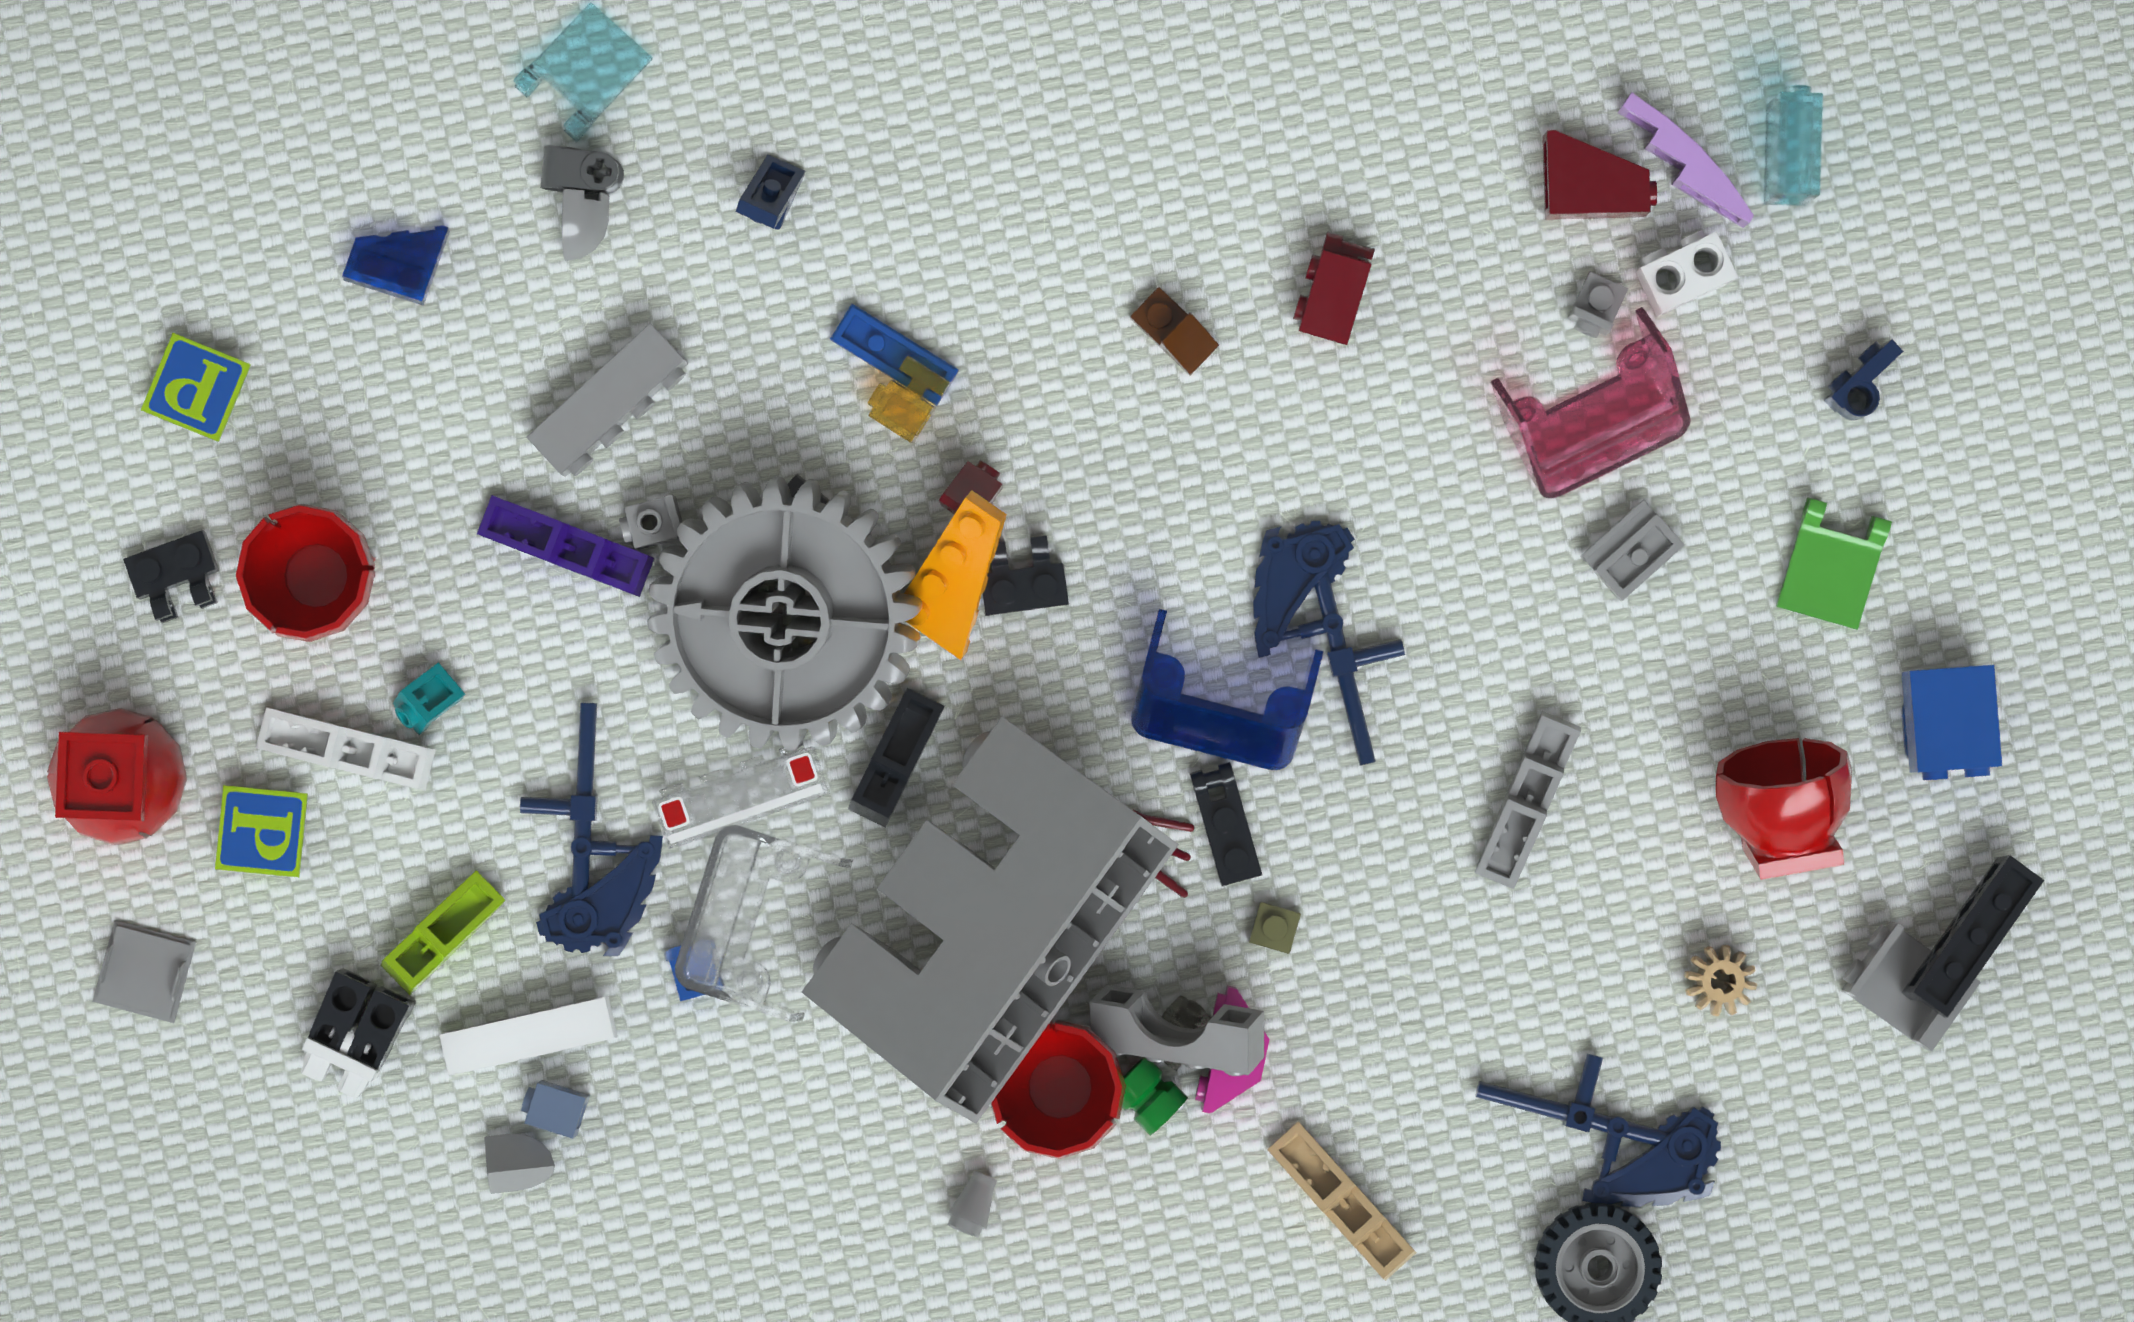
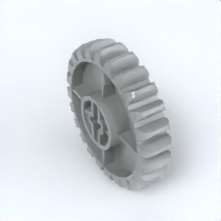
[647,476,922,751]

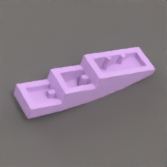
[1618,92,1754,228]

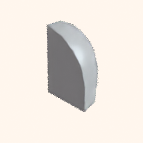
[562,189,610,261]
[484,1134,555,1194]

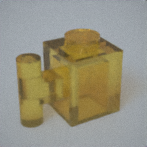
[867,355,951,443]

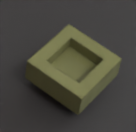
[1248,902,1301,954]

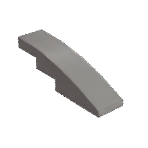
[1475,711,1581,889]

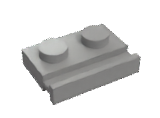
[1580,500,1685,602]

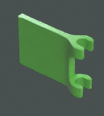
[1776,497,1892,630]

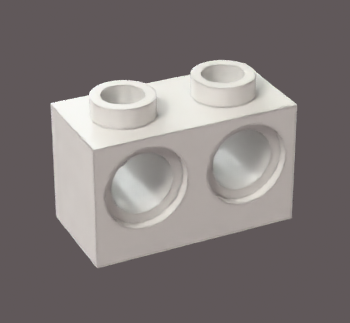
[1635,230,1738,317]

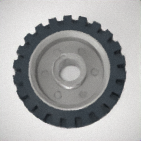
[1534,1203,1662,1322]

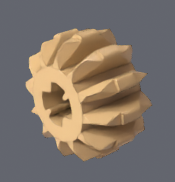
[1684,945,1757,1016]

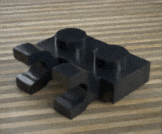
[123,530,219,623]
[983,535,1069,616]

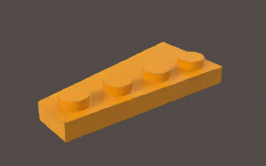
[904,490,1007,660]

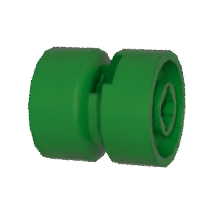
[1122,1057,1188,1136]

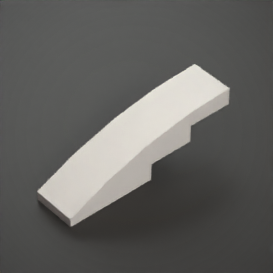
[256,707,436,791]
[439,996,618,1076]

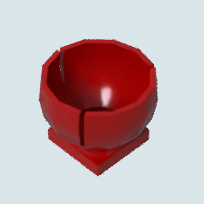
[236,504,376,642]
[47,708,187,845]
[1716,738,1852,880]
[991,1019,1126,1159]

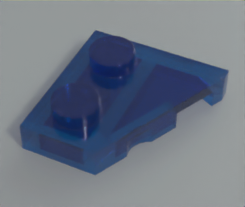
[342,225,450,306]

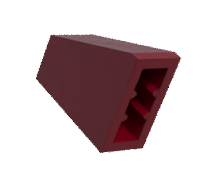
[1542,130,1657,220]

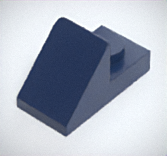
[735,154,806,230]

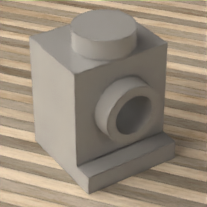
[619,494,682,550]

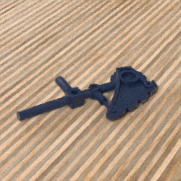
[1253,521,1405,766]
[520,703,663,956]
[1475,1053,1721,1207]

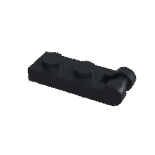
[1190,762,1262,886]

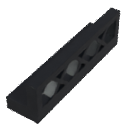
[1902,855,2044,1018]

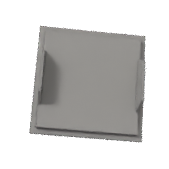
[92,920,196,1023]

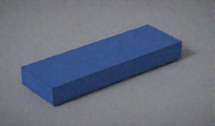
[830,304,959,406]

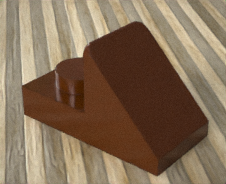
[1130,287,1219,376]

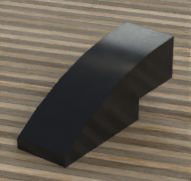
[848,687,945,828]

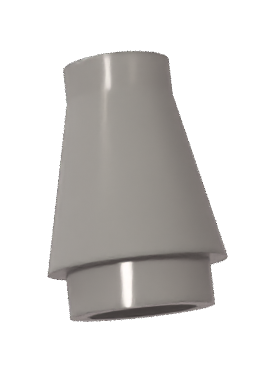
[947,1171,997,1238]

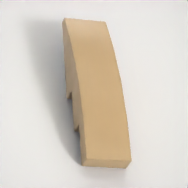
[1267,1121,1417,1281]

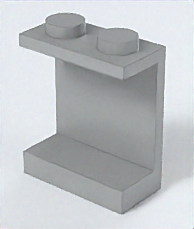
[1842,922,1981,1051]

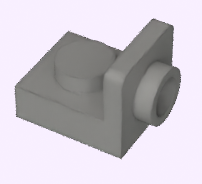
[1567,271,1628,338]

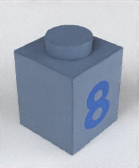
[521,1080,590,1139]

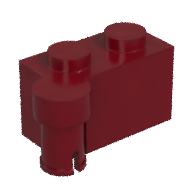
[1293,231,1375,345]

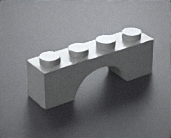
[1089,985,1264,1076]

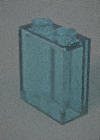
[1764,85,1823,206]

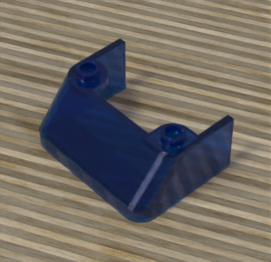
[1131,609,1324,770]

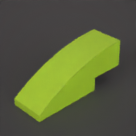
[380,870,506,995]

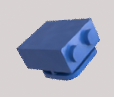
[1901,665,2002,780]

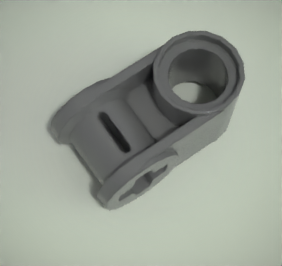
[540,145,624,194]

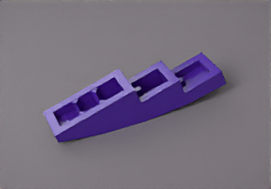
[477,495,655,597]

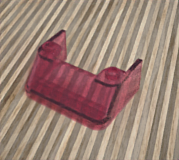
[1490,307,1691,498]

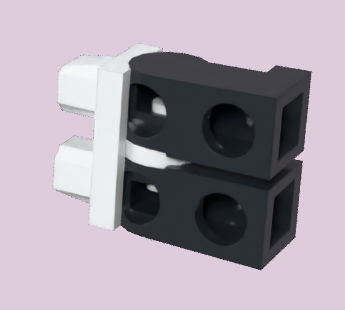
[301,968,416,1098]

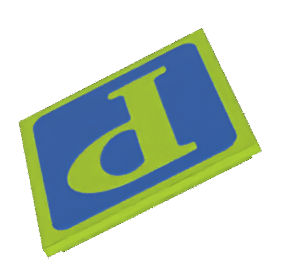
[141,333,251,442]
[215,785,308,878]

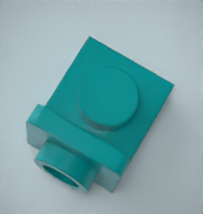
[393,662,465,735]

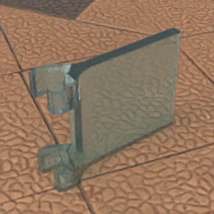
[513,2,653,143]

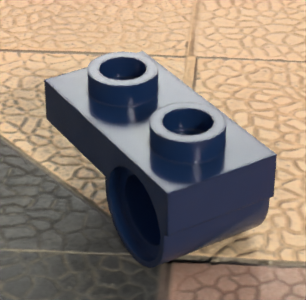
[1824,339,1904,420]

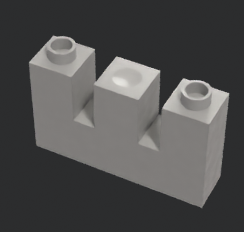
[802,716,1179,1123]

